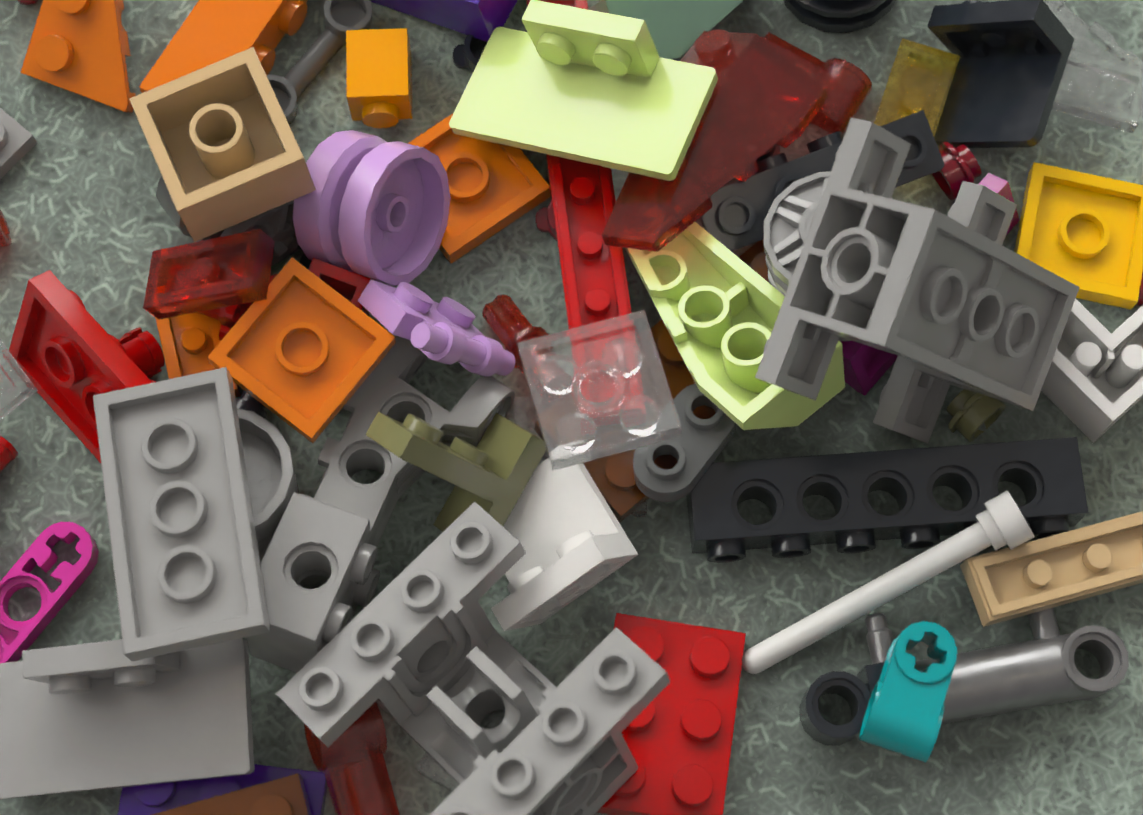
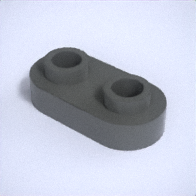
[633,384,736,502]

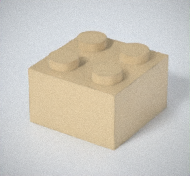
[129,47,316,242]

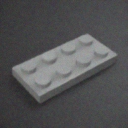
[93,367,270,661]

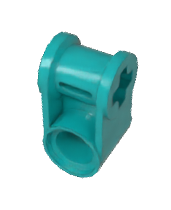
[859,621,957,763]

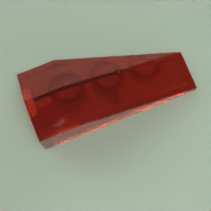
[601,29,828,252]

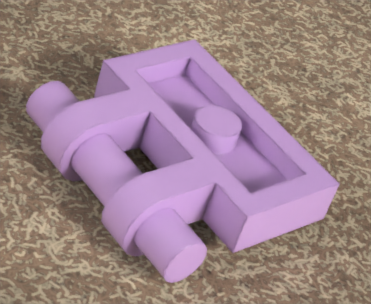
[357,279,515,377]

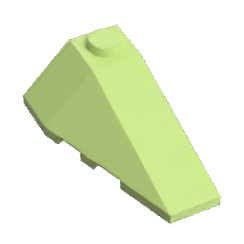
[621,199,845,430]

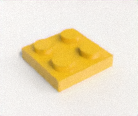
[1014,162,1143,310]

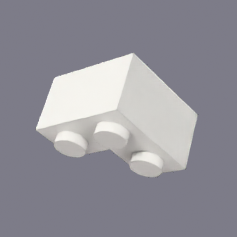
[1041,299,1143,443]

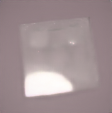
[517,310,681,471]

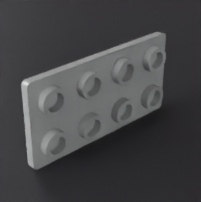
[0,638,254,799]

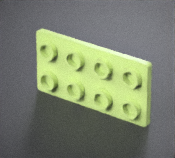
[449,0,718,181]

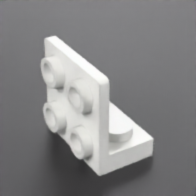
[491,447,638,631]

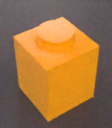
[346,28,413,128]

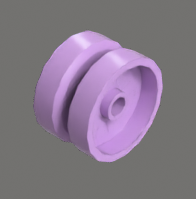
[293,130,450,286]

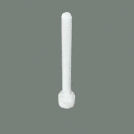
[742,491,1034,674]

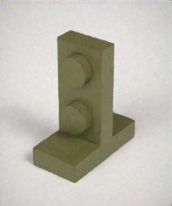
[365,411,549,532]

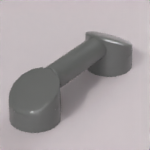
[266,0,372,124]

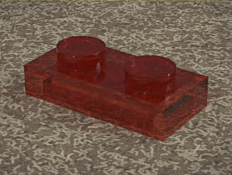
[143,229,275,319]

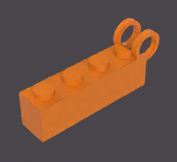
[139,0,308,93]

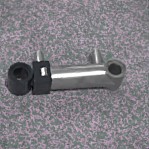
[799,608,1129,746]

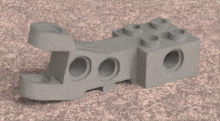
[246,335,515,673]

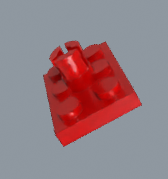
[7,270,165,463]

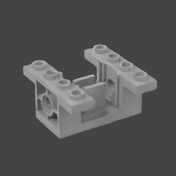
[755,118,1080,444]
[276,502,670,815]

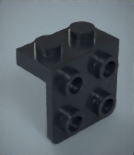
[927,0,1075,148]

